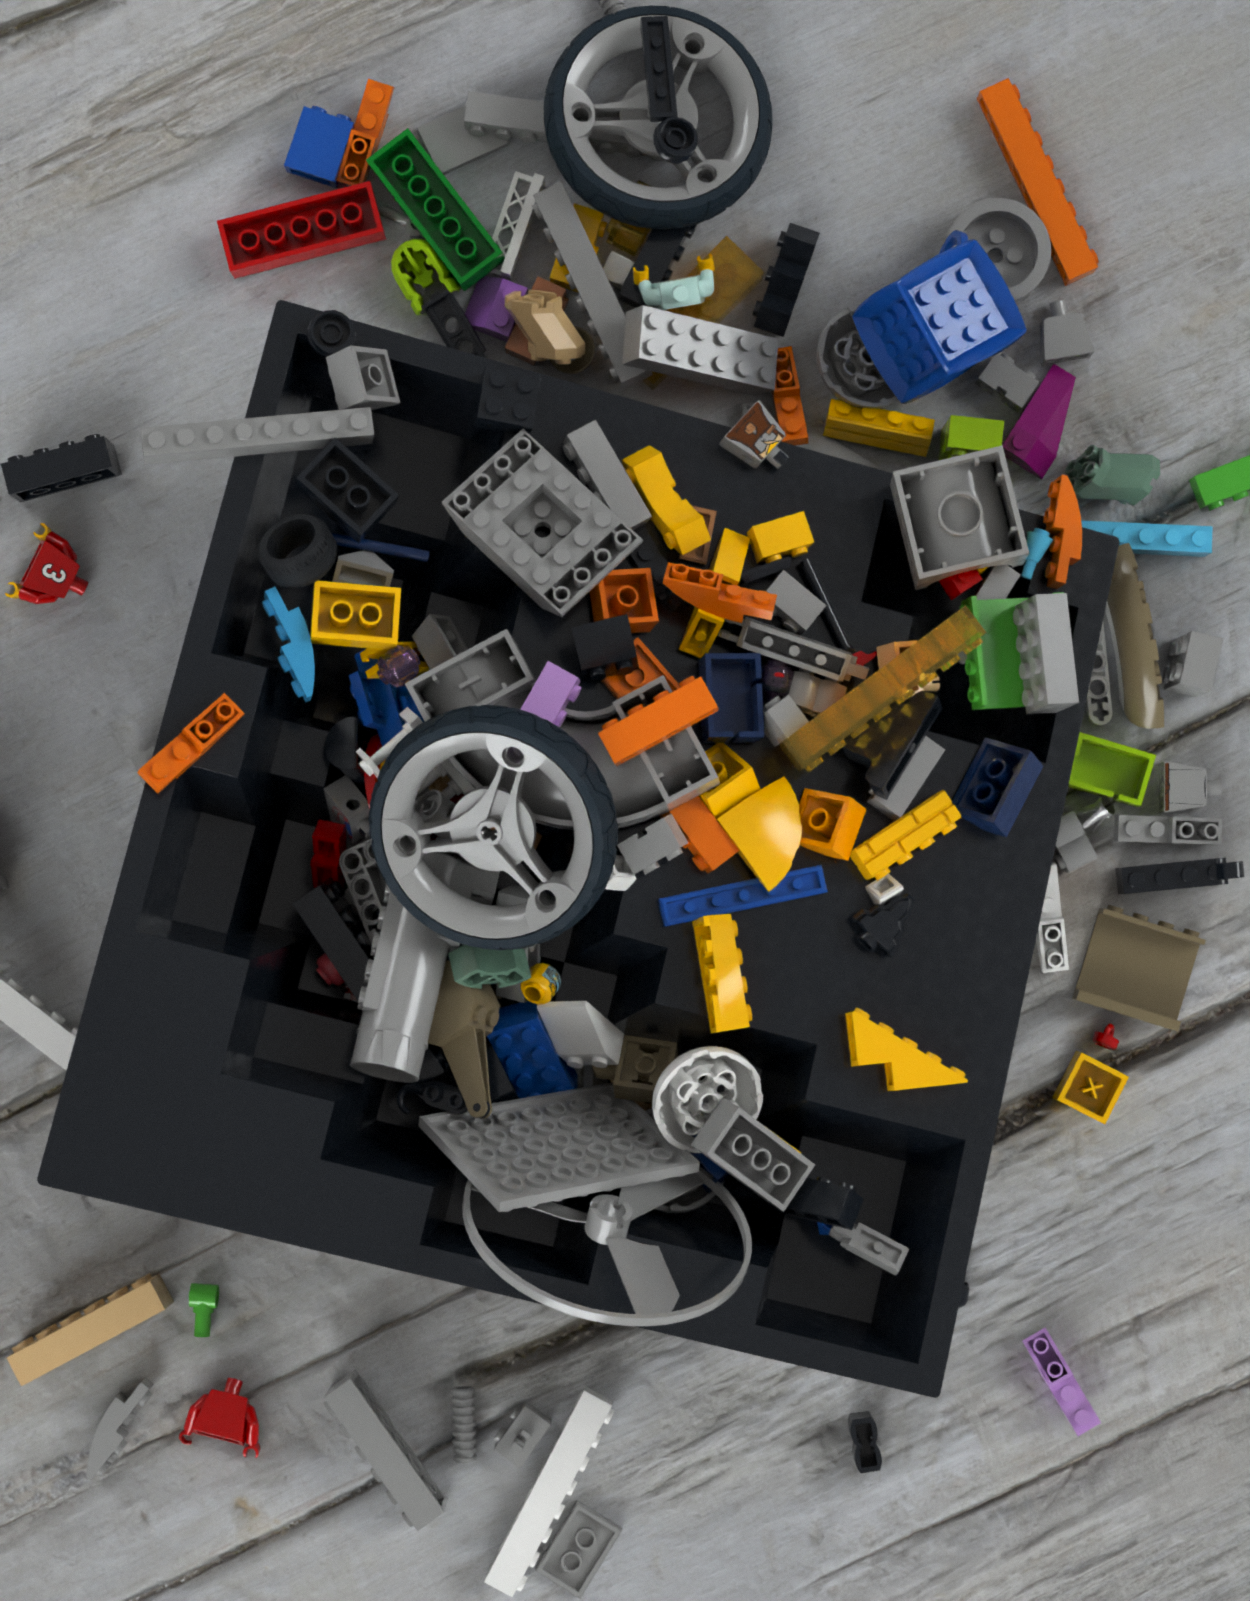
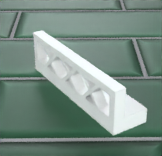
[489,171,545,281]

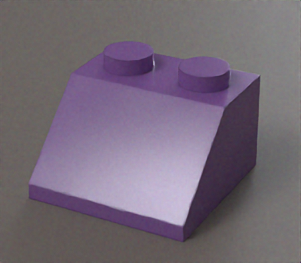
[465,276,528,342]

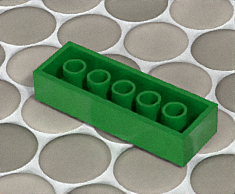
[366,128,505,291]

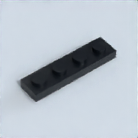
[640,16,678,122]

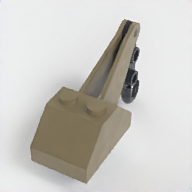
[397,960,500,1119]

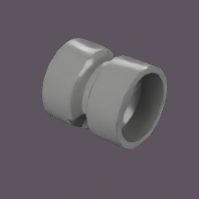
[414,789,456,839]

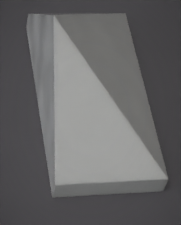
[332,550,394,587]

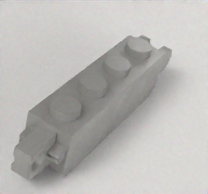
[717,617,869,682]

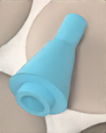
[1021,528,1053,580]

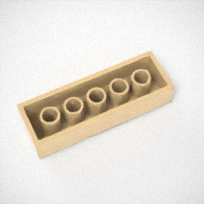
[7,1273,174,1386]

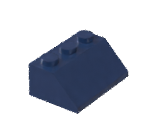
[952,737,1043,837]

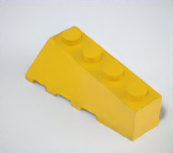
[692,914,752,1034]

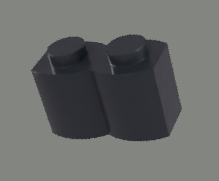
[848,1411,882,1473]

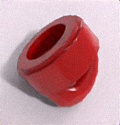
[1092,1024,1119,1051]

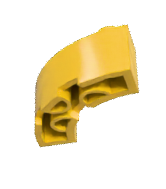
[621,445,711,555]

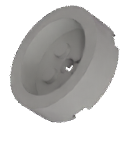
[945,198,1051,304]

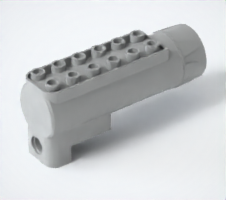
[350,852,500,1083]

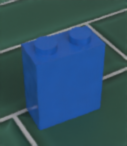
[284,106,354,189]

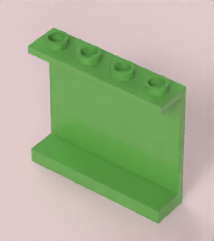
[959,592,1064,710]

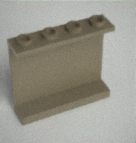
[1072,905,1206,1031]

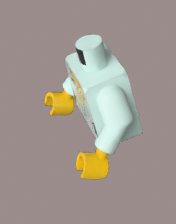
[633,254,715,310]

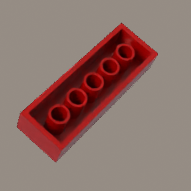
[217,181,386,279]

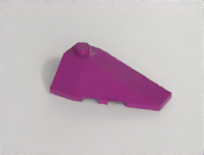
[1002,364,1076,480]

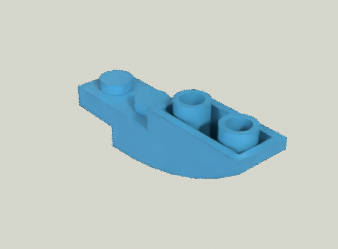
[262,587,315,702]

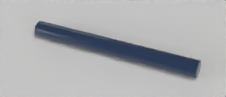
[331,533,429,562]

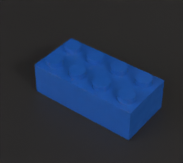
[487,1001,578,1098]

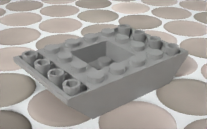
[442,429,643,617]

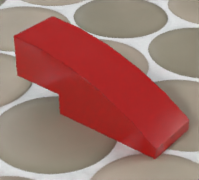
[311,820,346,889]

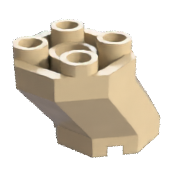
[505,290,585,365]

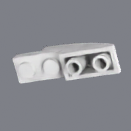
[1036,862,1069,973]

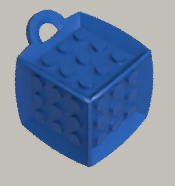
[852,230,1027,404]

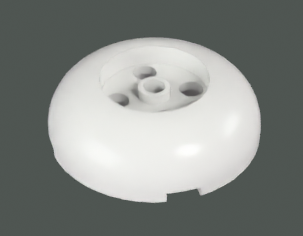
[652,1046,763,1153]

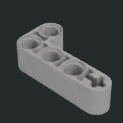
[339,839,387,945]

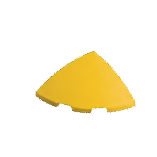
[717,776,802,892]

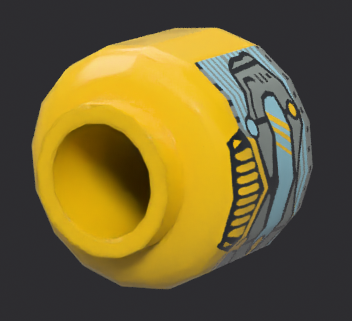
[520,963,561,1004]

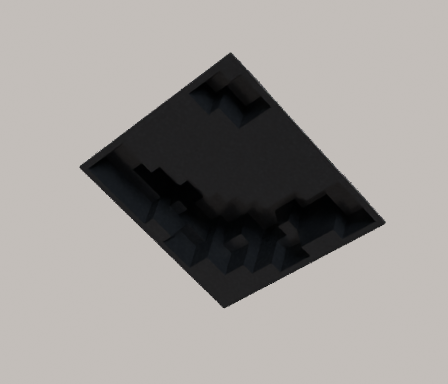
[37,300,1119,1398]

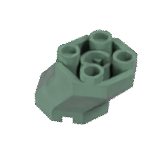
[1065,445,1161,505]

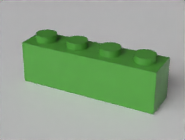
[1189,455,1250,511]

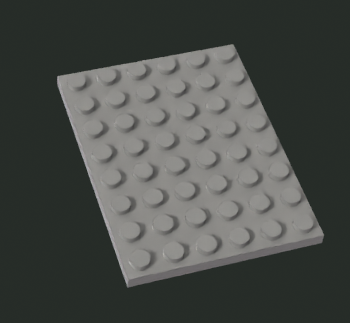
[419,1082,700,1212]

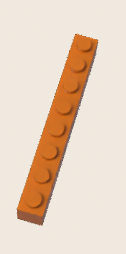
[977,78,1099,286]

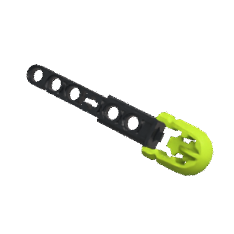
[391,239,487,358]

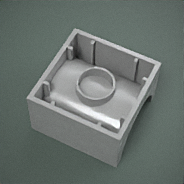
[890,445,1029,590]

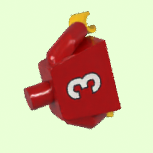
[5,523,89,604]

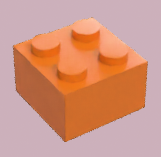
[589,568,659,633]

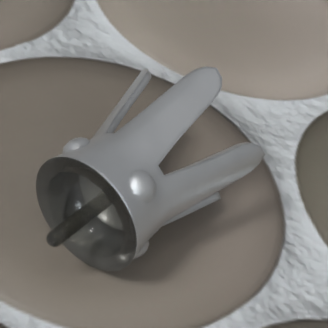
[1075,796,1115,832]

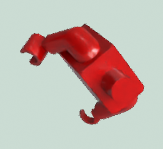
[179,1378,261,1458]

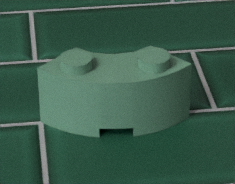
[448,944,531,989]

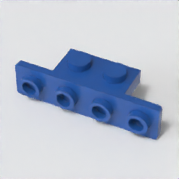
[349,650,404,747]

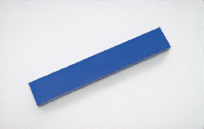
[658,865,828,927]

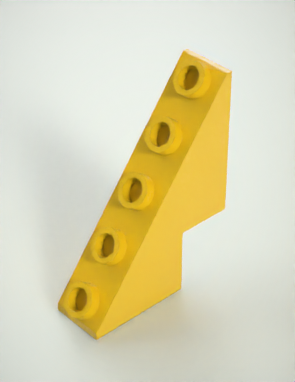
[679,528,750,658]
[845,1008,968,1091]

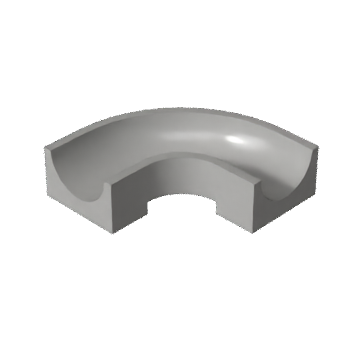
[405,629,720,830]

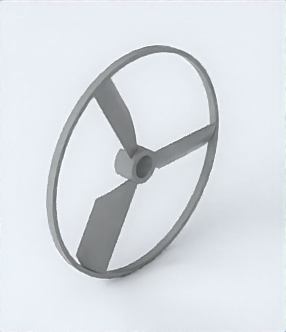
[462,1166,752,1326]

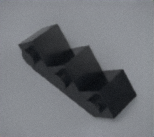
[752,223,820,337]

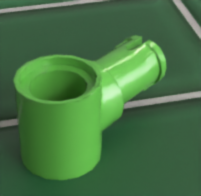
[189,1283,219,1337]

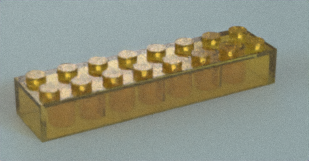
[779,605,987,773]

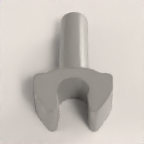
[379,205,422,238]

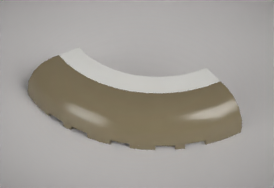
[1105,543,1164,729]

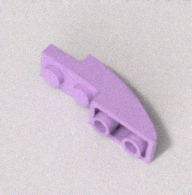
[1022,1328,1101,1436]

